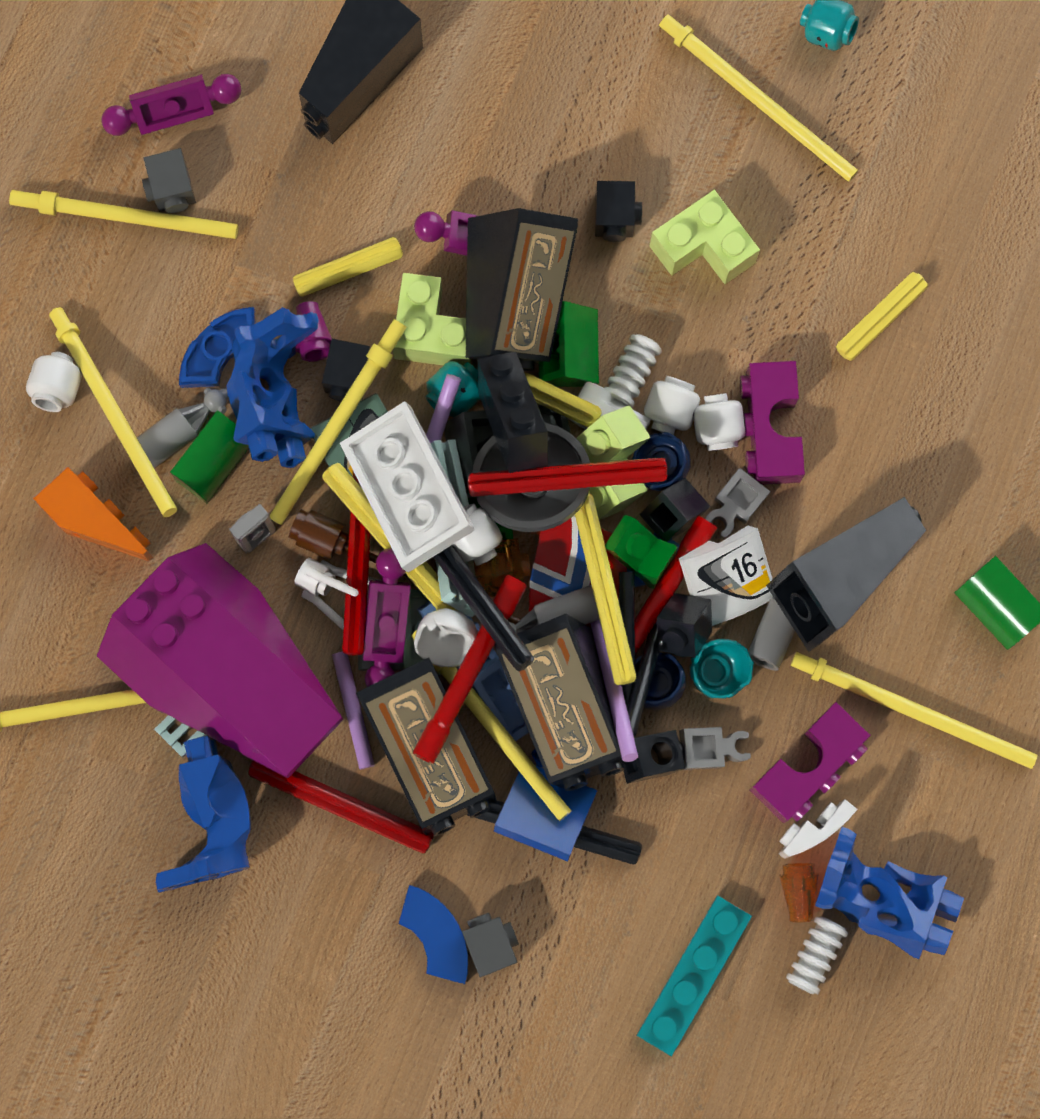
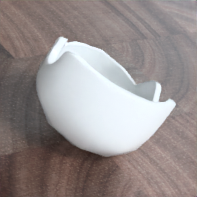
[414,608,478,667]

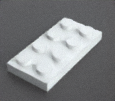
[340,401,475,572]

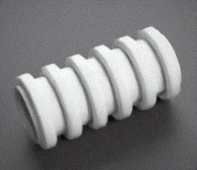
[604,334,662,408]
[786,916,848,995]

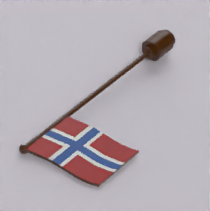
[288,509,627,628]

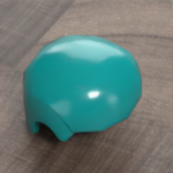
[689,639,754,699]

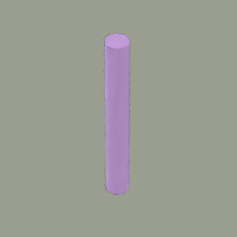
[426,374,461,443]
[332,651,375,770]

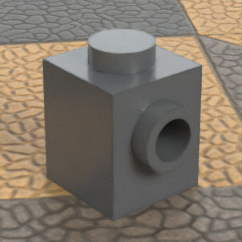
[142,148,196,213]
[462,913,519,978]

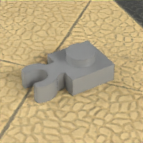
[705,468,770,541]
[679,727,751,770]

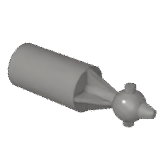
[137,387,228,469]
[748,565,795,671]
[507,585,600,633]

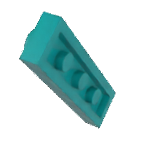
[636,895,752,1057]

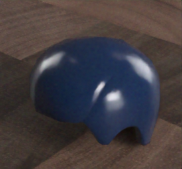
[632,432,691,491]
[635,652,686,711]

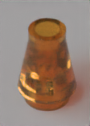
[779,863,819,923]

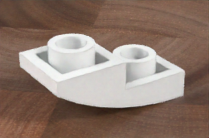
[779,800,858,859]

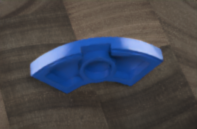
[179,307,256,388]
[398,885,468,984]

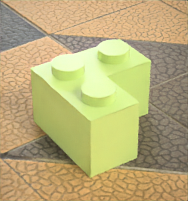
[650,189,760,284]
[393,273,471,365]
[576,405,651,520]

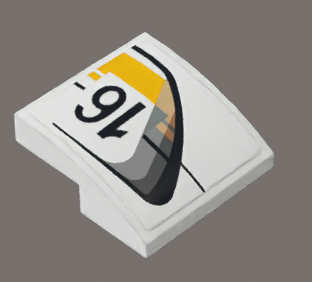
[679,525,773,626]

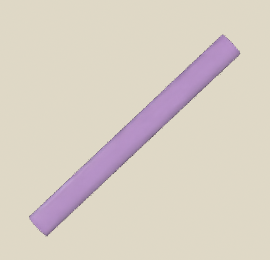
[590,620,638,762]

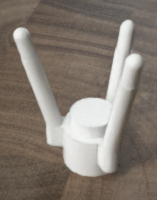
[295,558,382,630]

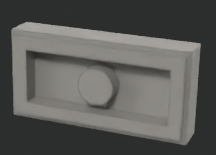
[229,504,276,554]

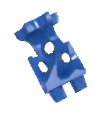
[226,307,319,468]
[156,736,251,893]
[815,827,964,959]

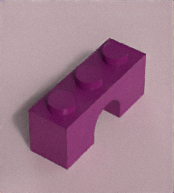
[740,361,805,485]
[749,702,871,824]

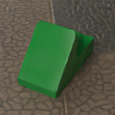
[605,515,678,589]

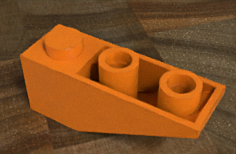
[33,467,153,561]

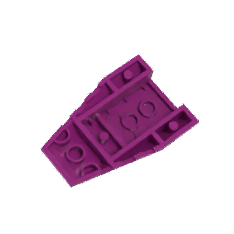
[97,543,344,778]

